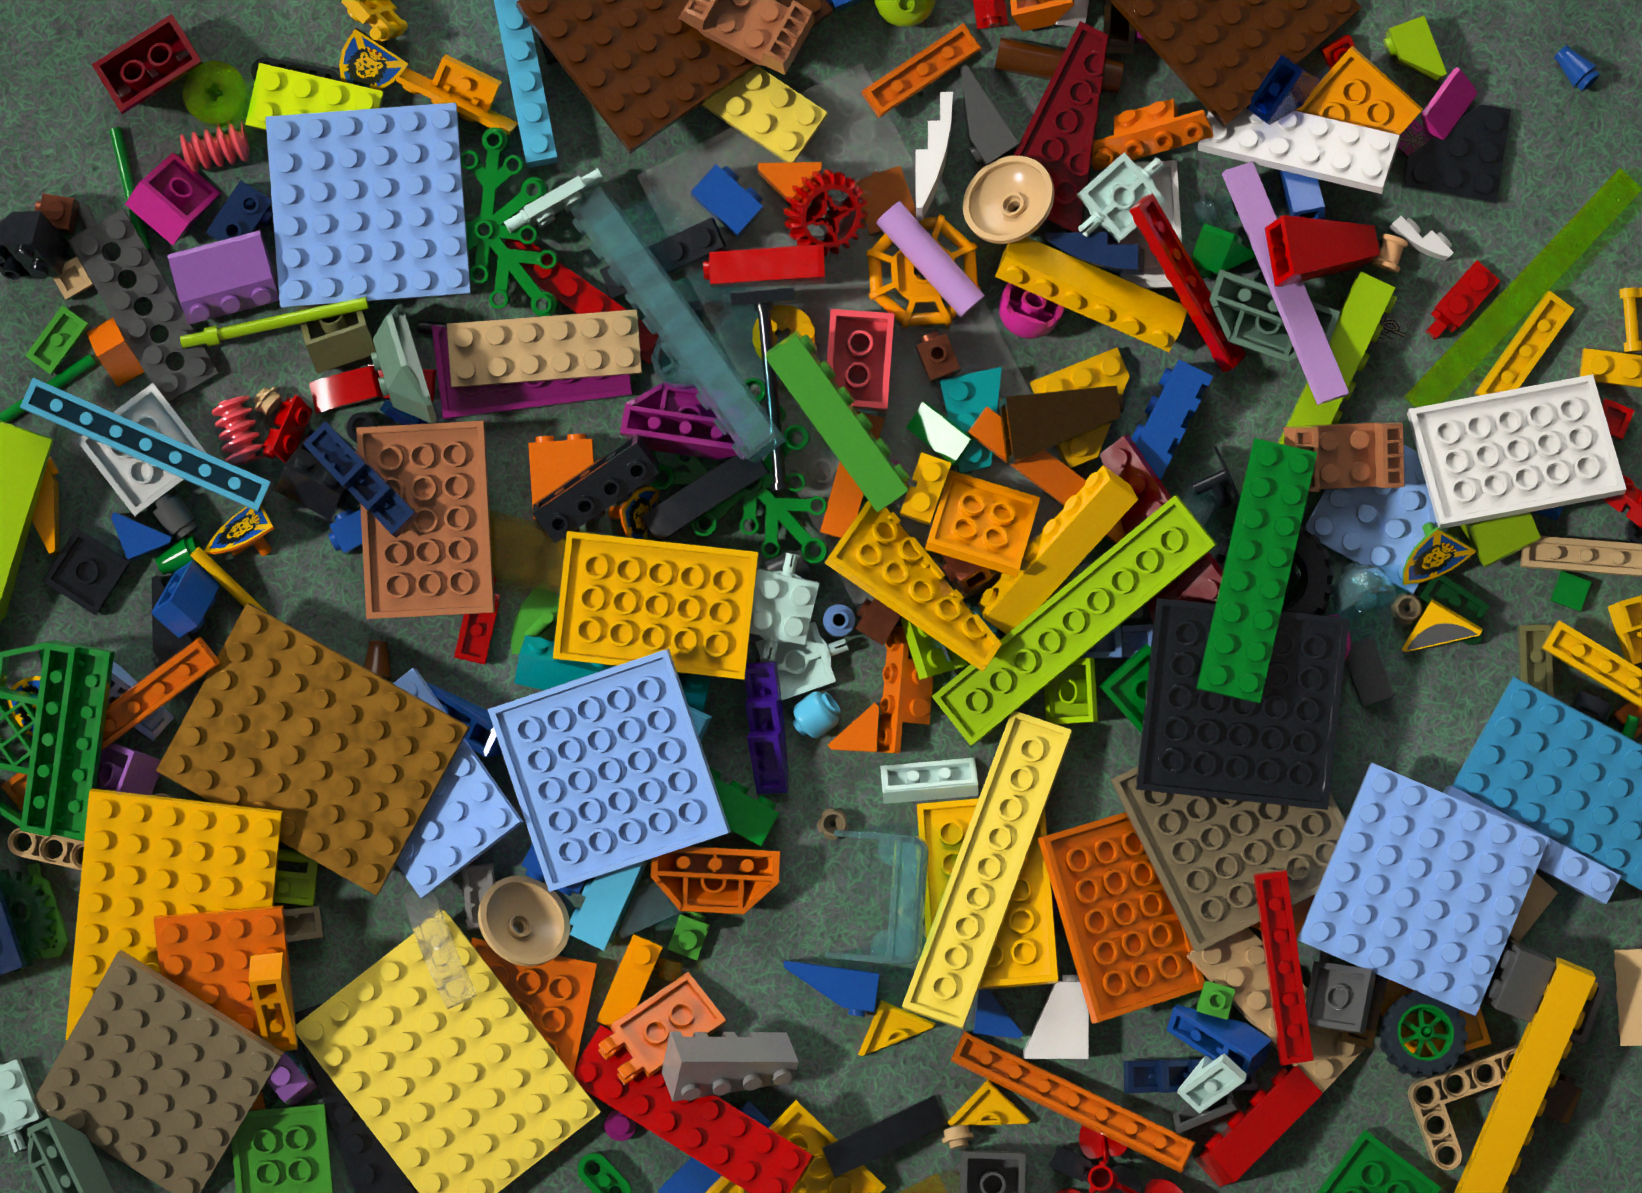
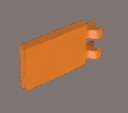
[598,972,726,1085]

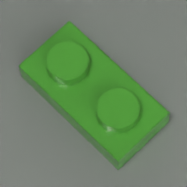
[25,305,90,376]

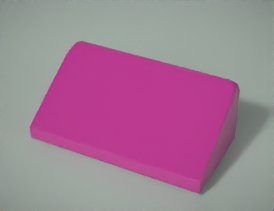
[1421,67,1477,140]

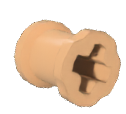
[1372,234,1409,273]

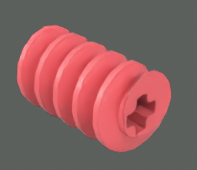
[180,121,250,173]
[211,396,265,466]

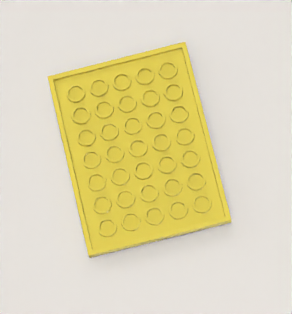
[296,910,601,1193]

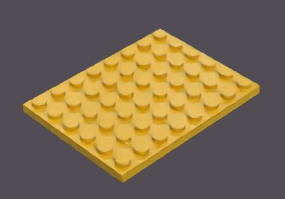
[65,788,283,1040]

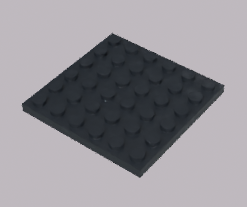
[1135,598,1349,810]

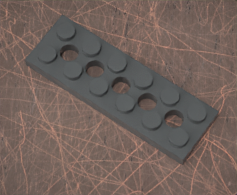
[68,209,220,403]

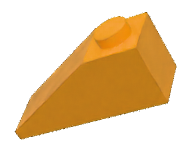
[32,456,60,556]
[596,933,664,1027]
[249,952,298,1051]

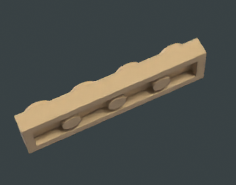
[1520,536,1642,577]

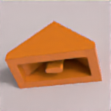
[758,162,822,205]
[86,317,144,388]
[827,703,879,753]

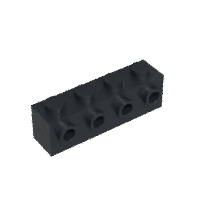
[533,434,660,544]

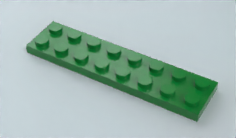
[1196,438,1317,704]

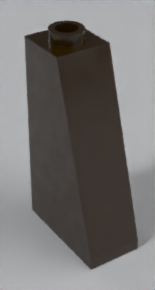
[999,385,1124,465]

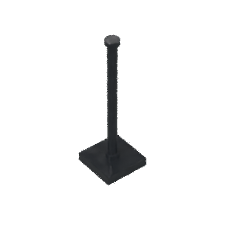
[730,287,795,490]

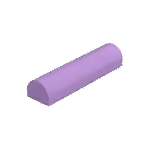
[876,201,985,318]

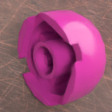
[999,283,1064,339]

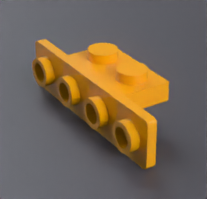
[396,54,518,136]

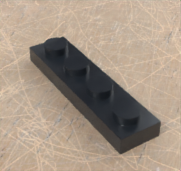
[600,217,727,299]

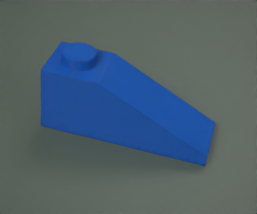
[426,682,503,757]
[784,960,879,1017]
[1166,1005,1272,1080]

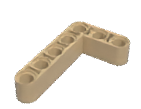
[8,793,175,870]
[1408,1044,1519,1170]

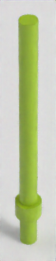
[180,297,369,349]

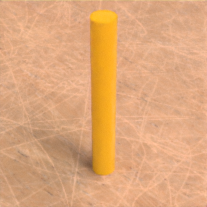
[190,547,267,612]

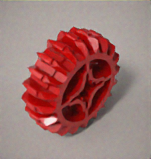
[783,169,869,256]

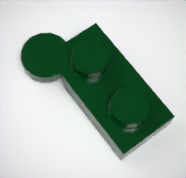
[1418,575,1490,645]

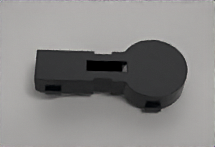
[1048,1145,1142,1193]

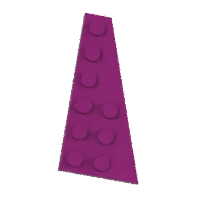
[431,324,632,419]

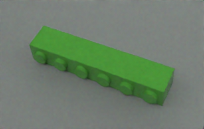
[765,330,910,512]

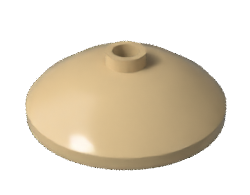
[963,156,1054,244]
[478,876,570,967]

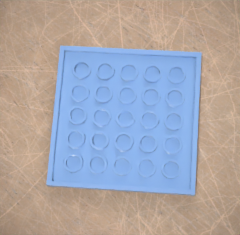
[265,103,471,308]
[488,649,731,892]
[1297,763,1550,1016]

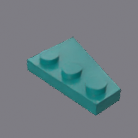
[940,367,1002,473]

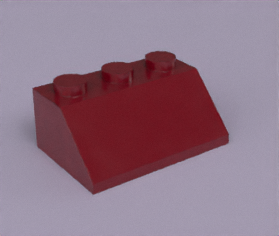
[91,14,203,115]

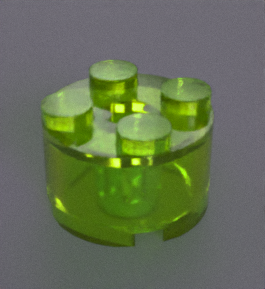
[183,61,251,129]

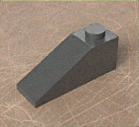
[960,65,1019,166]

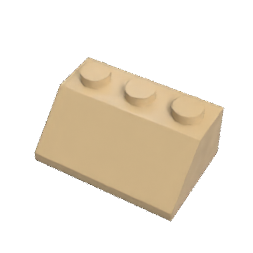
[1614,948,1642,1046]

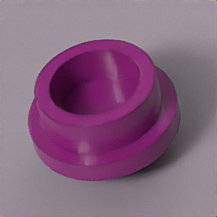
[604,1110,636,1141]

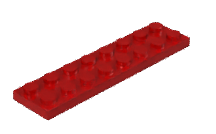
[574,1025,815,1193]

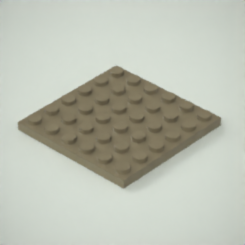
[1110,766,1345,953]
[34,950,284,1193]

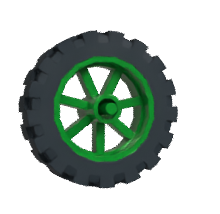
[1379,991,1468,1079]

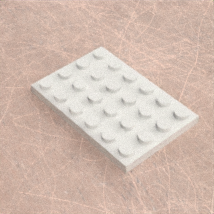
[1407,374,1626,529]

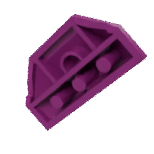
[620,383,751,460]

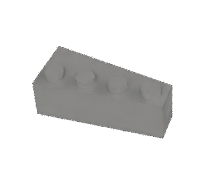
[661,1032,799,1102]

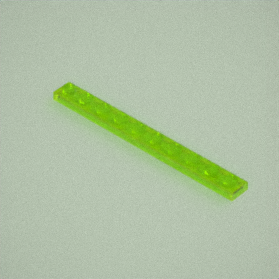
[1403,168,1642,408]

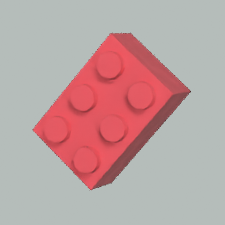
[827,309,894,412]

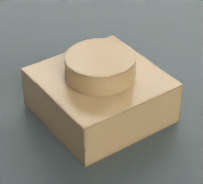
[53,257,94,301]

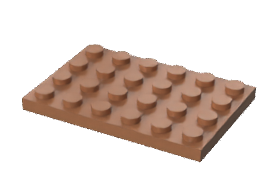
[356,421,495,619]

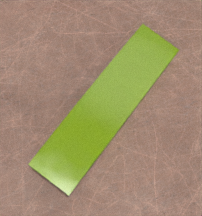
[0,421,54,624]

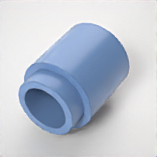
[823,604,855,637]

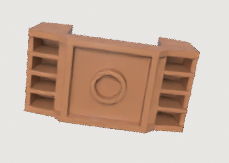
[678,0,815,75]
[1283,422,1404,492]

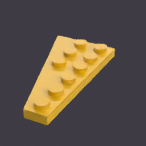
[825,500,1002,672]

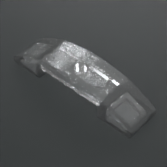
[403,890,477,1009]

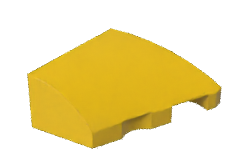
[1608,595,1642,665]

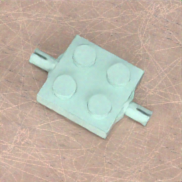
[1076,152,1166,243]
[504,168,604,233]
[750,552,819,661]
[744,622,849,701]
[0,1058,43,1153]

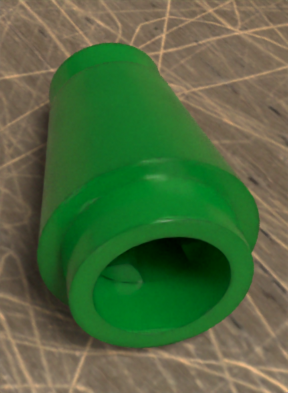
[155,536,204,575]

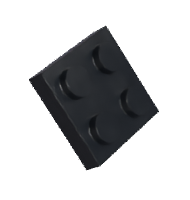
[42,528,131,616]

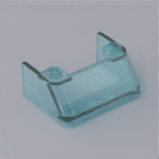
[825,830,928,964]

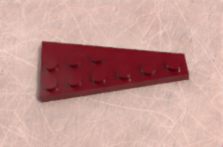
[1013,21,1110,233]
[1100,435,1223,624]

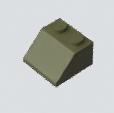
[296,304,376,374]

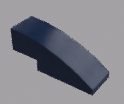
[1045,232,1145,275]

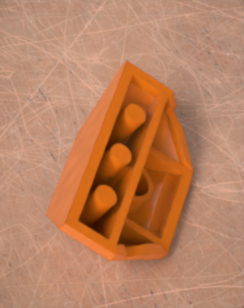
[651,847,780,914]

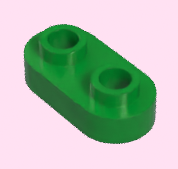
[578,1152,632,1193]

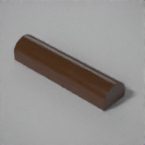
[994,37,1124,94]

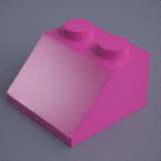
[125,152,221,245]

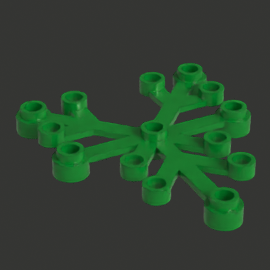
[460,127,558,317]
[651,378,828,563]

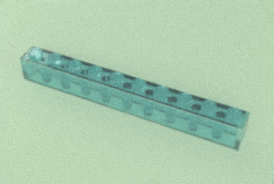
[570,186,786,463]

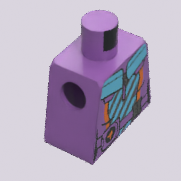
[267,1050,318,1106]

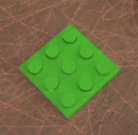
[231,1103,334,1193]

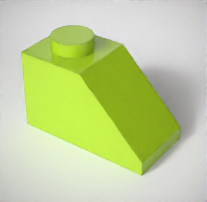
[1383,15,1447,81]

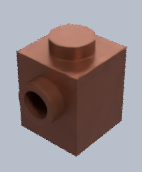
[34,193,80,234]
[916,331,961,383]
[941,555,993,594]
[855,598,901,645]

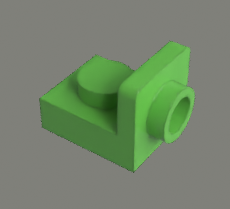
[667,912,710,960]
[1196,981,1235,1020]

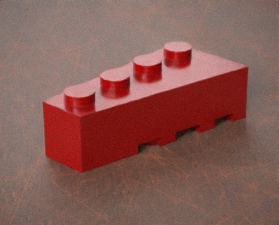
[1194,1065,1323,1187]

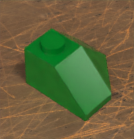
[1190,224,1256,280]

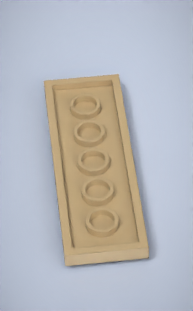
[447,309,642,388]
[1186,927,1365,1093]

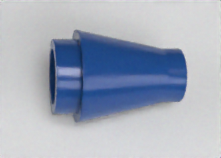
[1554,45,1600,92]

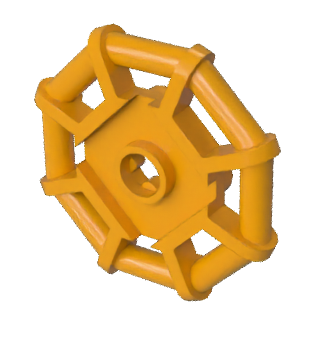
[866,214,981,329]

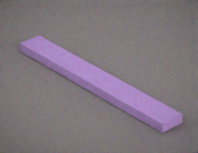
[1222,161,1349,405]

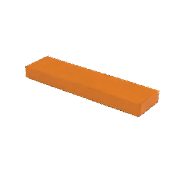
[861,23,982,118]
[820,410,885,538]

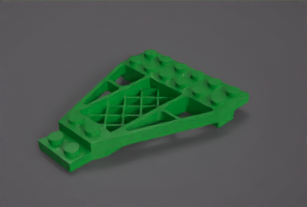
[0,640,115,841]

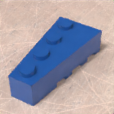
[1131,359,1213,480]

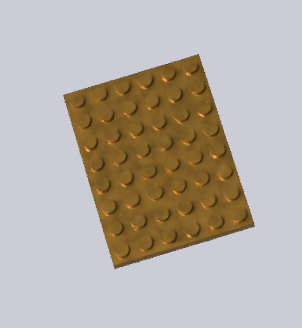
[156,603,470,896]

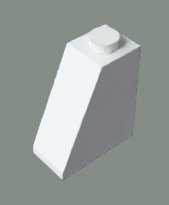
[1023,975,1089,1059]

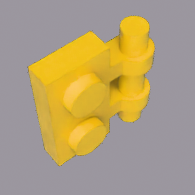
[341,0,408,42]

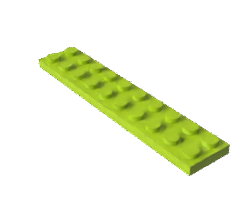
[932,495,1217,746]

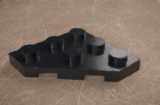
[1401,104,1511,204]

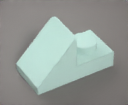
[1177,1053,1247,1114]

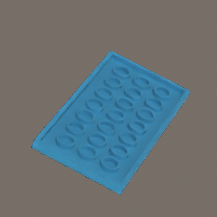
[1451,676,1642,890]

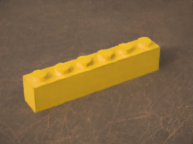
[995,237,1187,352]
[977,465,1138,634]

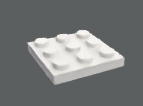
[76,383,206,516]

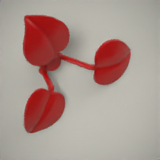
[1056,1125,1183,1193]

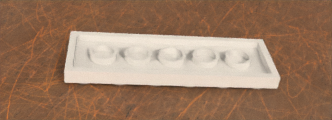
[1198,101,1400,194]

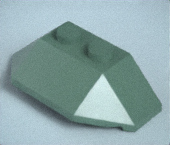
[1209,269,1340,363]
[370,304,438,423]
[27,1116,114,1193]

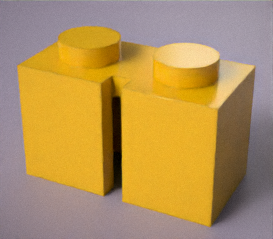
[900,452,951,525]

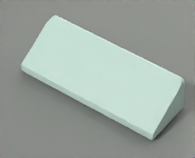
[880,758,978,804]

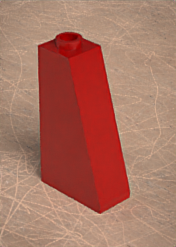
[1265,215,1380,287]
[703,244,825,288]

